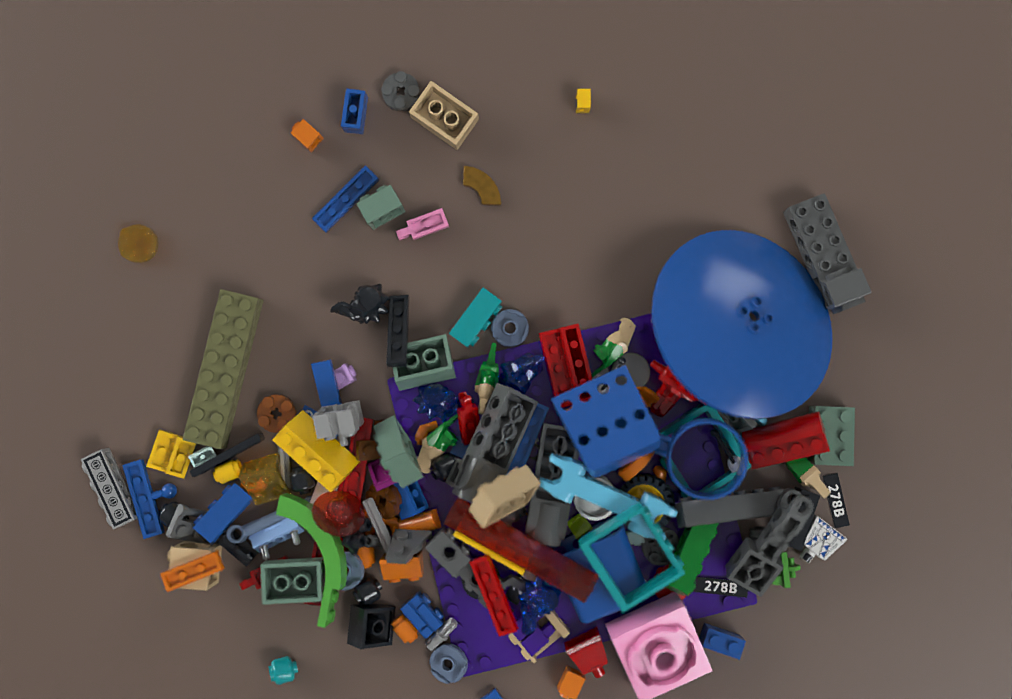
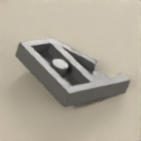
[386,529,433,564]

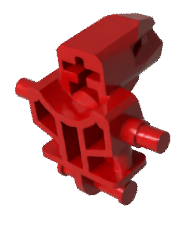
[650,359,707,417]

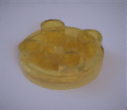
[118,224,158,263]

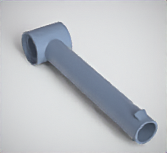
[227,496,312,543]

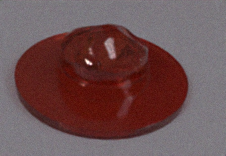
[312,491,365,536]

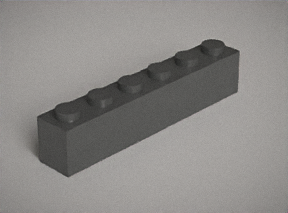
[674,486,791,528]

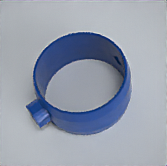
[654,418,748,500]

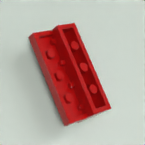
[538,323,593,408]
[742,411,830,470]

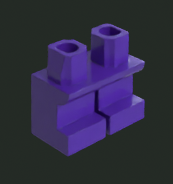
[513,606,555,657]

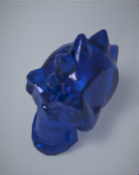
[498,352,544,394]
[413,383,474,423]
[518,574,563,635]

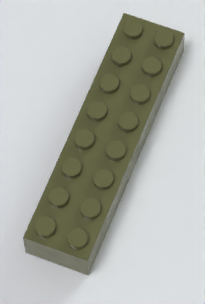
[183,289,264,449]

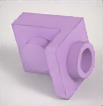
[334,363,357,390]

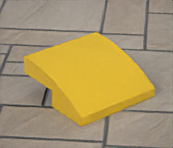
[146,429,196,479]

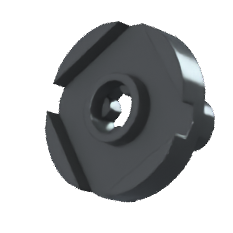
[381,71,420,111]

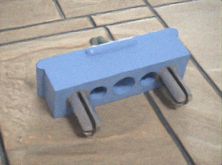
[248,518,304,560]

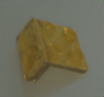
[238,452,291,505]

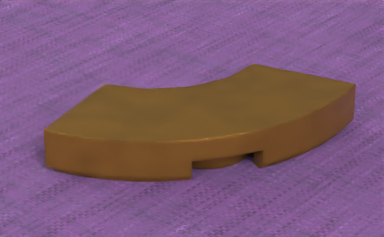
[463,166,501,205]

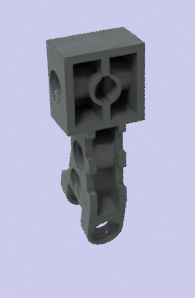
[725,488,813,597]
[425,526,529,613]

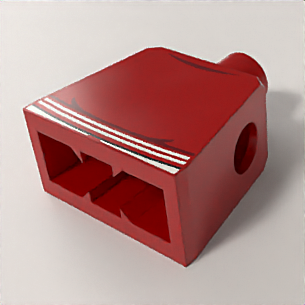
[564,627,608,678]

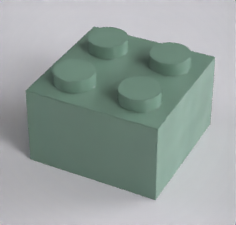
[356,185,406,230]

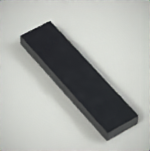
[386,295,409,367]
[189,433,265,477]

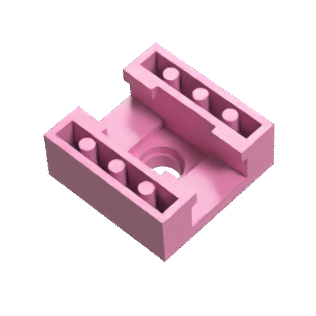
[605,592,712,699]

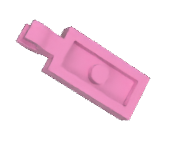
[396,208,449,240]

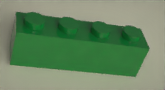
[665,523,718,596]

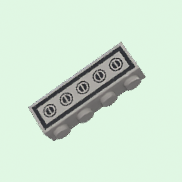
[81,448,138,529]

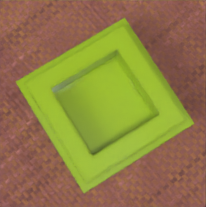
[567,513,593,540]

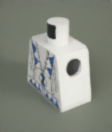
[799,515,847,564]

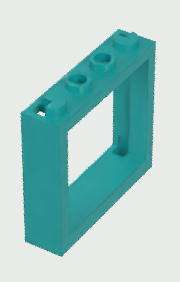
[658,403,752,500]
[578,502,685,612]

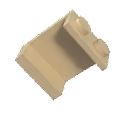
[508,599,570,664]

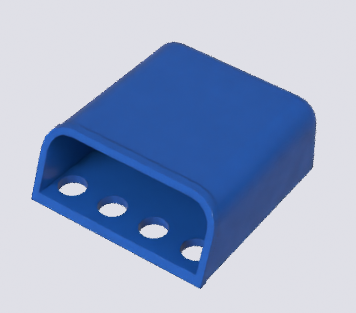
[551,365,660,478]
[546,514,648,624]

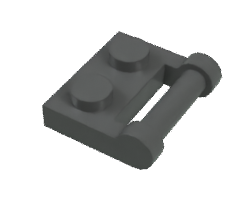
[166,504,209,543]

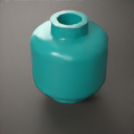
[268,656,298,685]

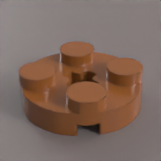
[257,394,297,433]

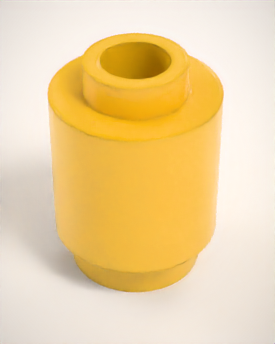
[213,459,244,485]

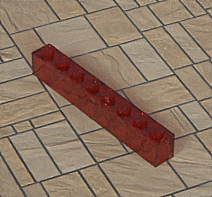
[444,497,599,603]

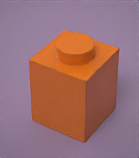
[291,119,324,152]
[557,665,586,699]

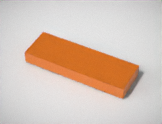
[160,550,225,592]

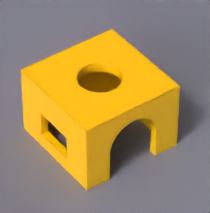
[576,89,591,113]

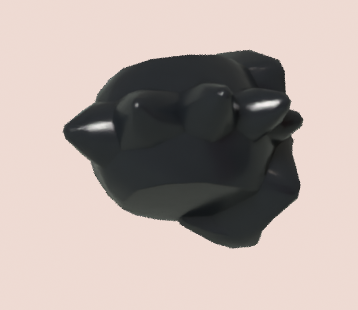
[330,284,390,324]

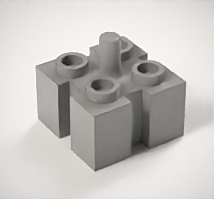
[312,400,364,446]

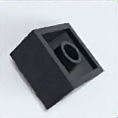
[347,604,396,650]

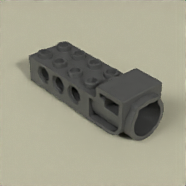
[783,193,872,314]
[446,383,538,503]
[525,423,579,546]

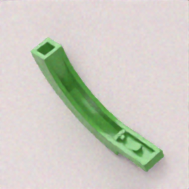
[276,493,347,628]

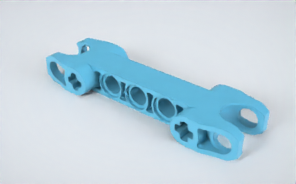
[539,453,678,540]

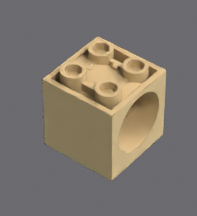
[168,541,222,591]

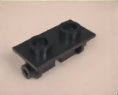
[217,527,259,567]

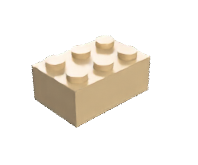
[409,81,479,150]
[469,465,541,529]

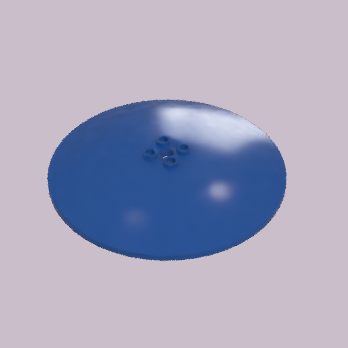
[652,230,832,419]

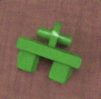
[772,551,801,588]

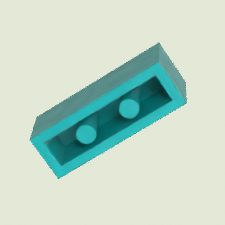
[449,287,502,348]

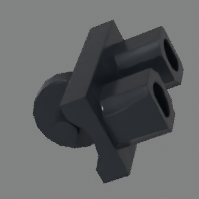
[339,513,372,555]

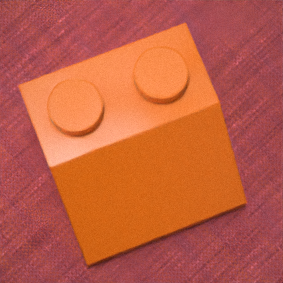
[379,550,424,583]

